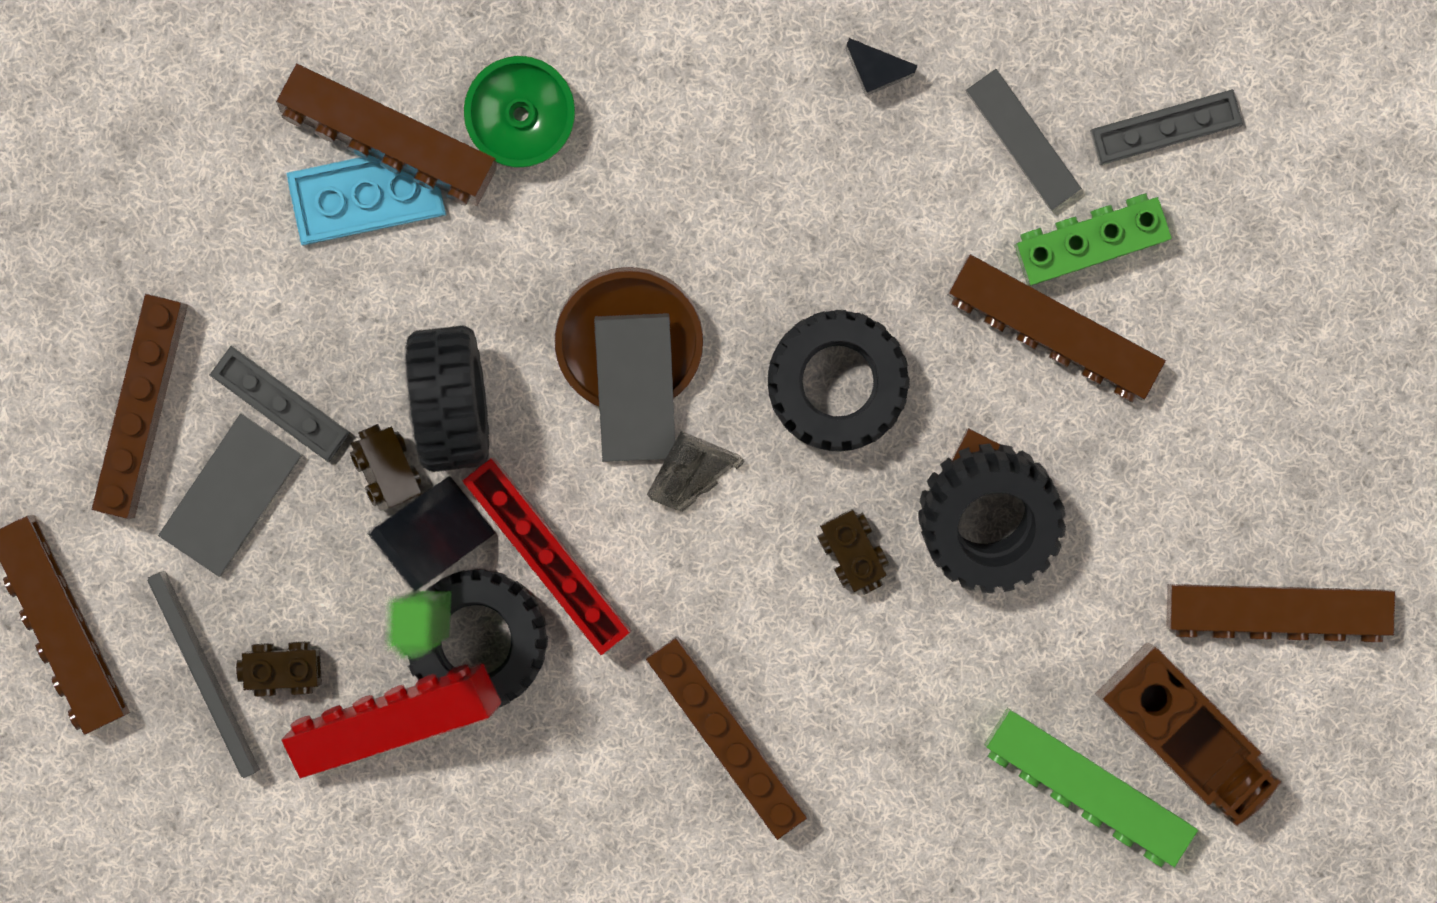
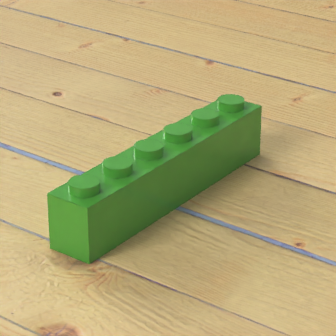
[388,591,451,656]
[984,707,1198,868]

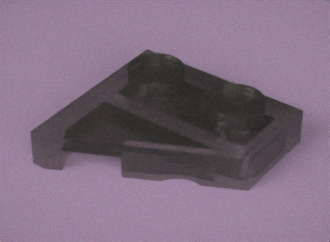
[647,431,745,512]

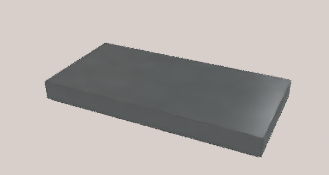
[595,313,676,462]
[158,413,303,577]

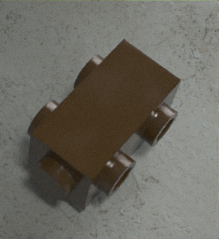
[350,424,422,511]
[817,509,890,595]
[236,641,322,697]

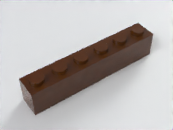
[276,63,497,206]
[947,254,1166,403]
[91,294,188,519]
[0,515,130,735]
[1166,584,1395,642]
[646,636,807,840]

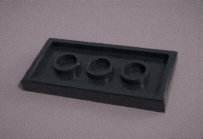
[368,476,495,592]

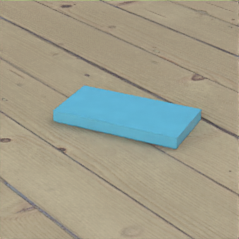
[286,155,446,246]

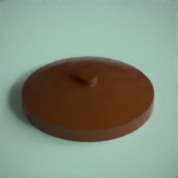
[555,267,703,407]

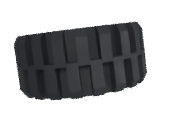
[768,310,910,451]
[405,325,489,472]
[918,444,1066,593]
[408,569,548,708]

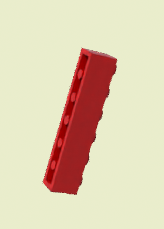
[462,458,632,656]
[281,663,501,779]

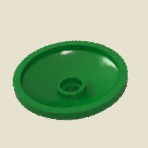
[464,56,575,168]

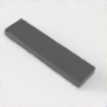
[966,69,1082,211]
[1090,89,1243,166]
[209,346,351,462]

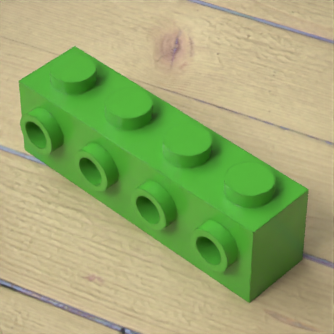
[1014,193,1172,286]

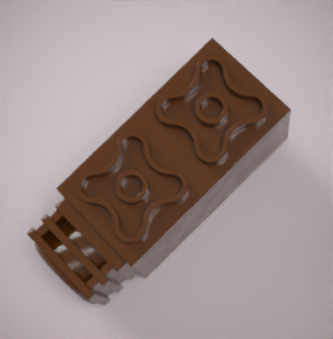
[1095,642,1282,827]

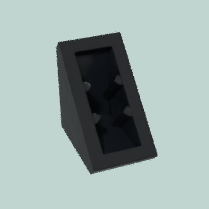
[845,38,918,97]

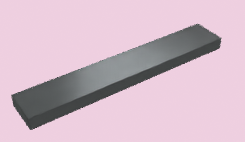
[147,571,260,779]

